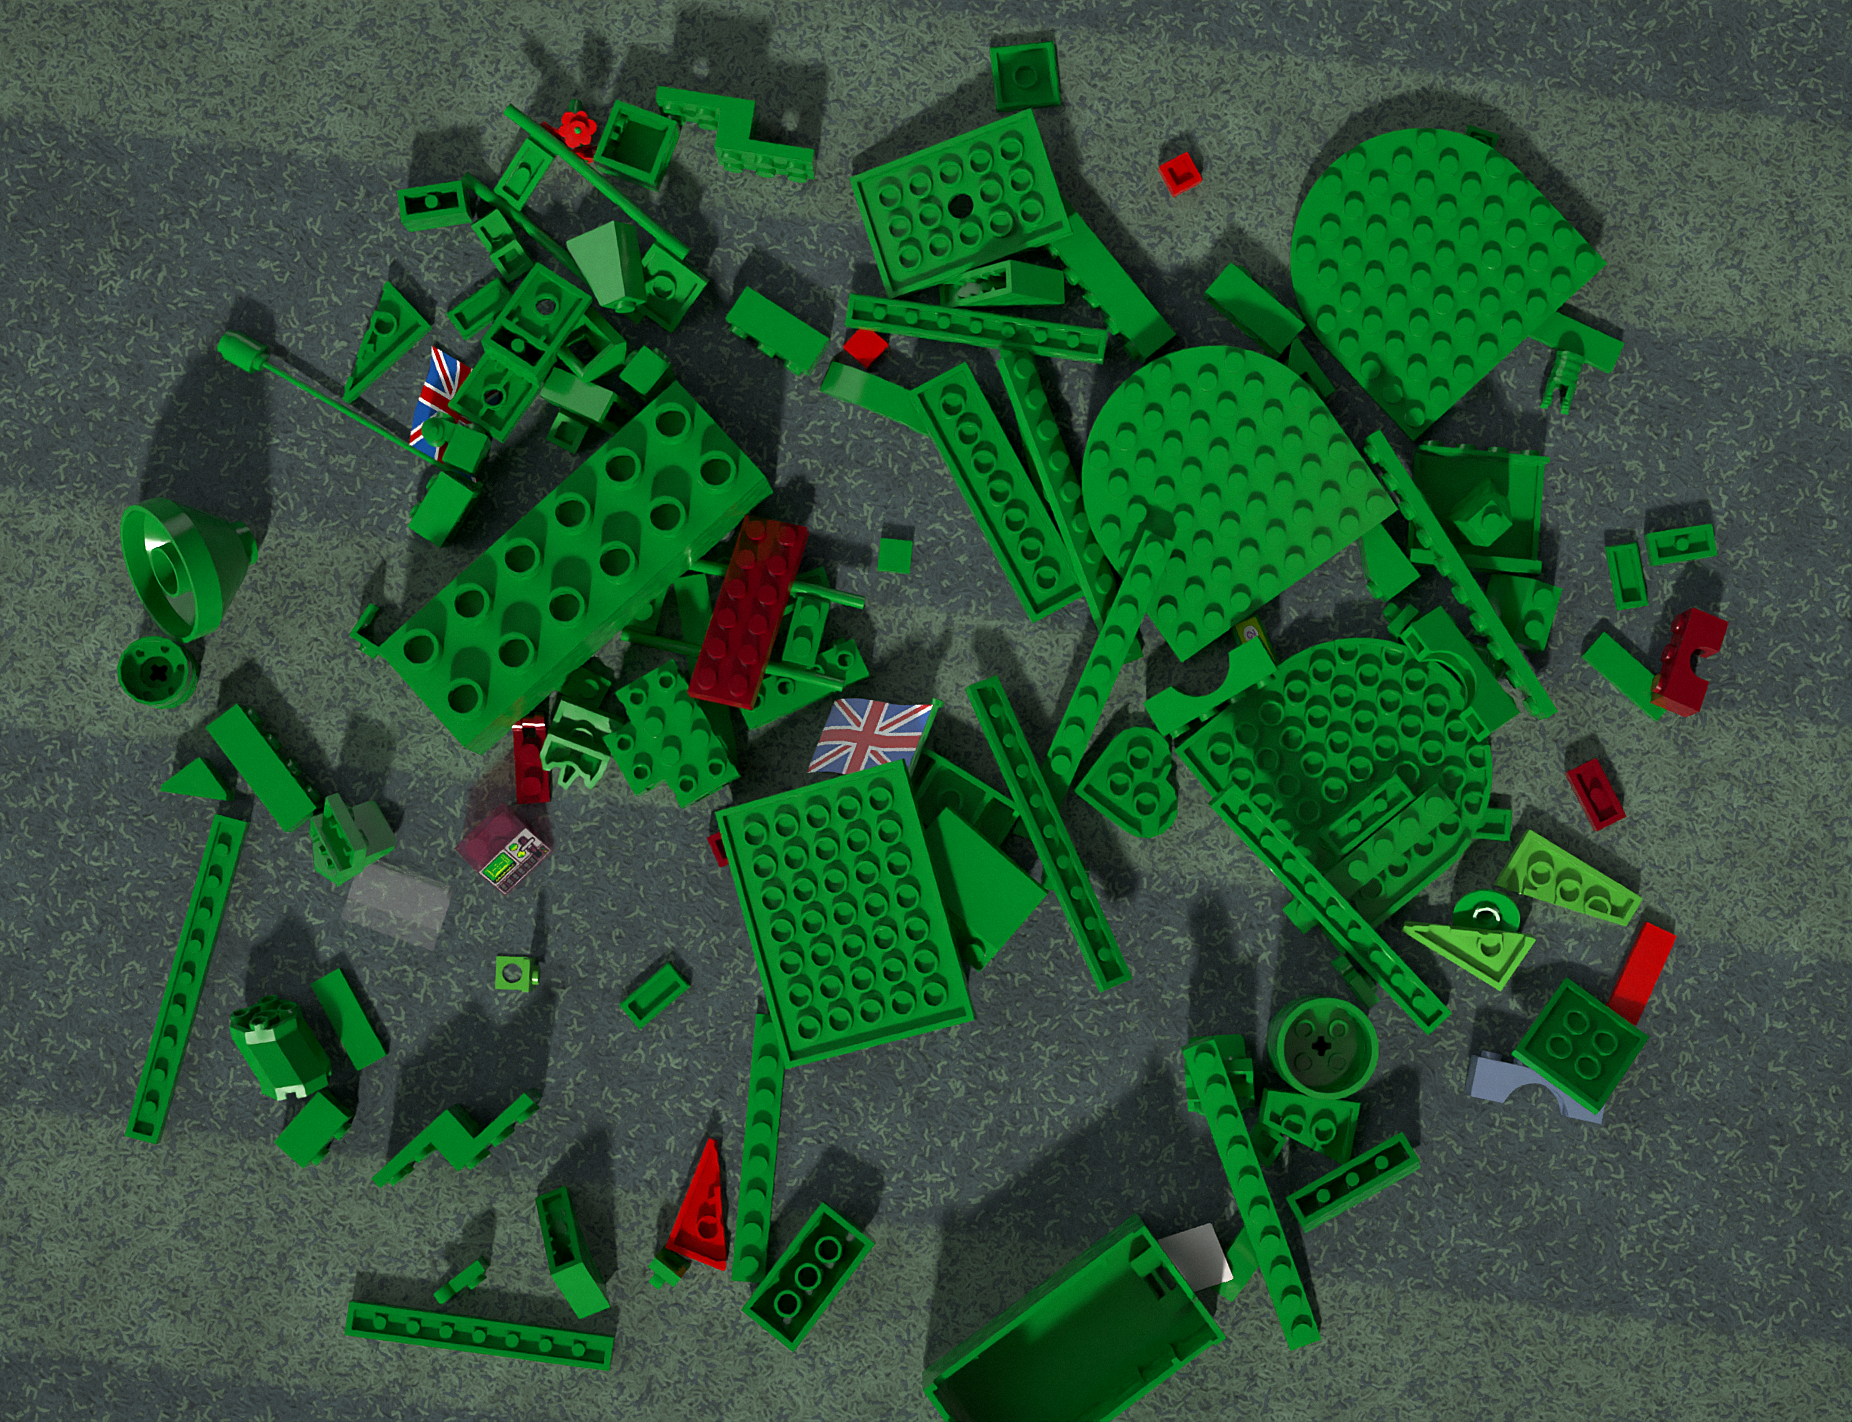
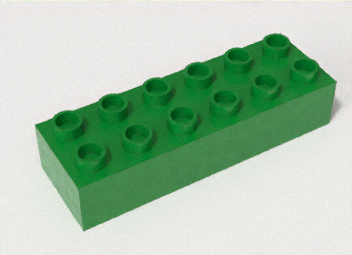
[376,380,773,756]

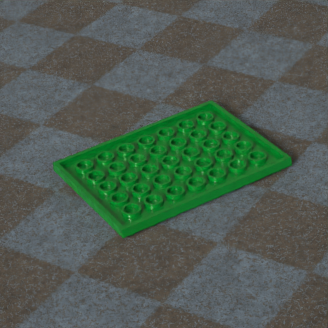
[715,758,977,1069]

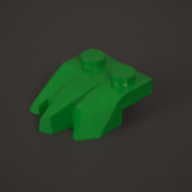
[540,696,624,790]

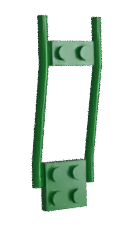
[461,103,710,334]
[621,559,866,692]

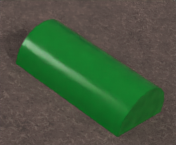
[741,1201,876,1352]

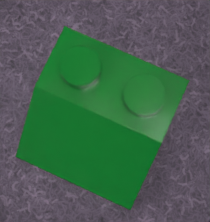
[1473,573,1563,654]

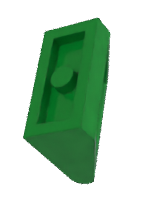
[556,307,627,383]

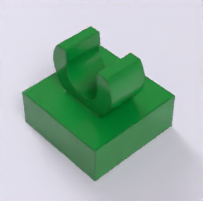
[1382,602,1421,644]
[648,1244,691,1290]

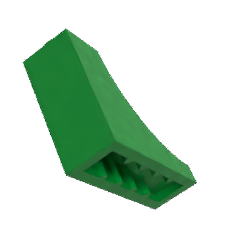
[939,260,1065,309]
[535,1185,611,1319]

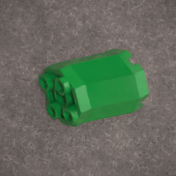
[229,995,333,1100]

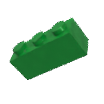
[1202,262,1305,360]
[725,286,830,377]

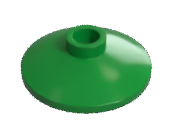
[1452,889,1520,932]

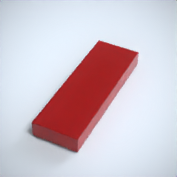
[1606,922,1677,1026]

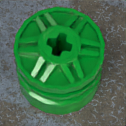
[117,636,199,710]

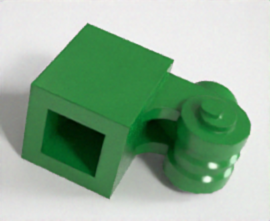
[421,411,492,479]

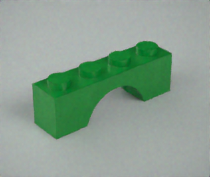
[1400,605,1521,743]
[1143,636,1280,739]

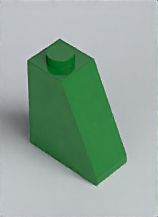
[566,221,647,313]
[540,366,640,436]
[1439,476,1513,547]

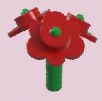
[539,99,598,164]

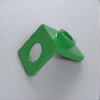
[348,603,385,659]

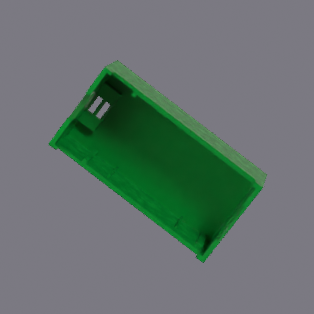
[922,1213,1227,1422]

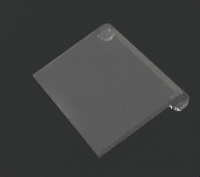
[341,860,456,951]

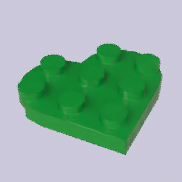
[1073,727,1178,839]

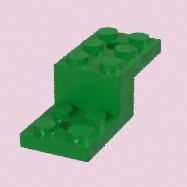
[656,86,817,183]
[448,262,593,444]
[371,1088,543,1188]

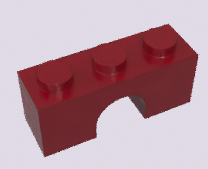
[1650,607,1729,717]

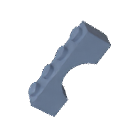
[1464,1050,1605,1124]

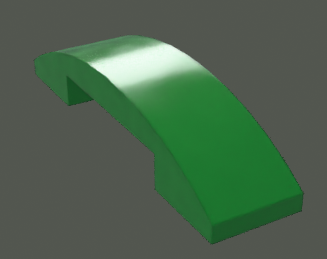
[819,361,931,438]

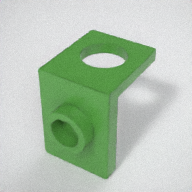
[495,956,541,992]

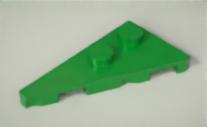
[342,281,433,405]

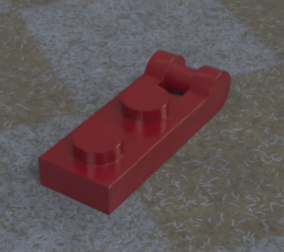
[512,710,551,804]

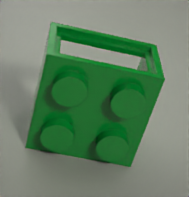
[593,99,681,192]

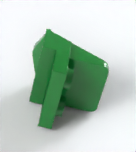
[309,793,397,887]
[1184,1034,1255,1116]

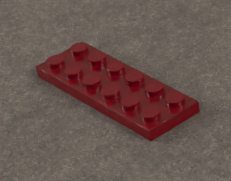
[687,515,810,710]

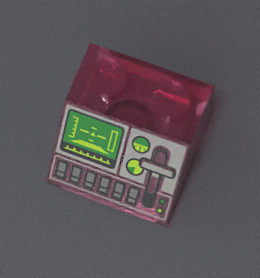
[454,802,553,896]

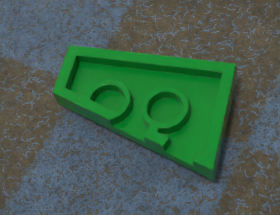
[1258,1087,1361,1165]

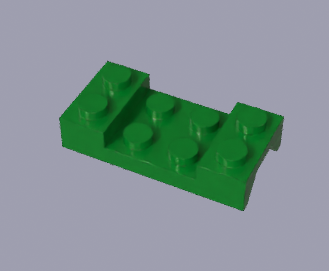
[911,746,1020,848]

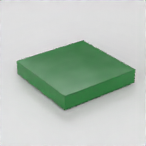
[989,41,1061,113]

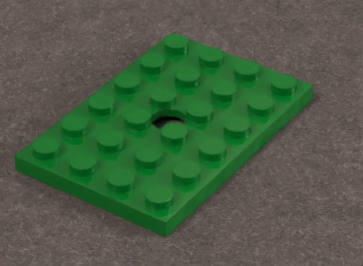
[849,108,1074,300]

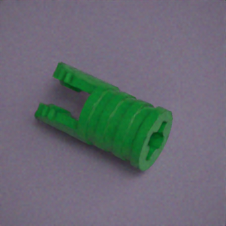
[1540,351,1585,415]

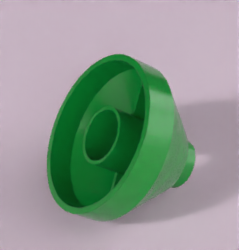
[120,497,258,643]

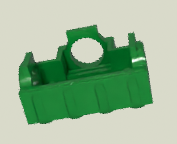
[603,659,741,809]

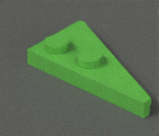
[1401,921,1536,991]

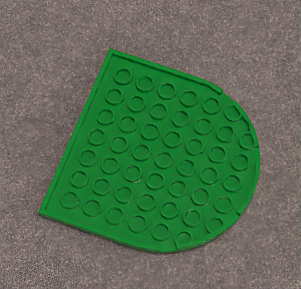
[1289,128,1608,442]
[1081,346,1399,663]
[1173,638,1493,955]

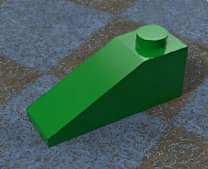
[1357,523,1421,603]

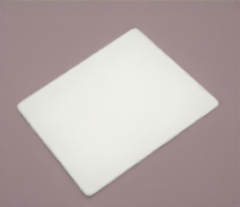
[1158,1223,1233,1292]

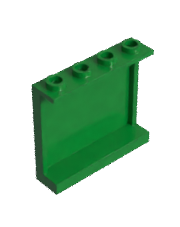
[1405,441,1550,577]

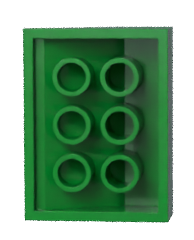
[925,805,1049,972]

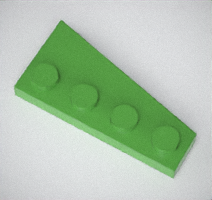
[1494,829,1643,926]

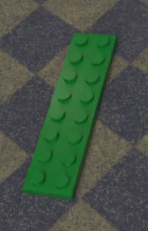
[907,361,1084,624]

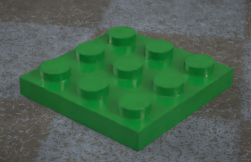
[1511,977,1650,1115]

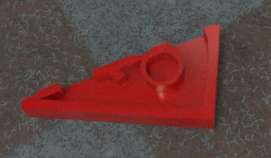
[665,1137,727,1272]

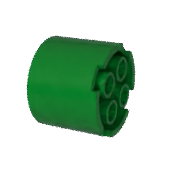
[1266,994,1379,1100]

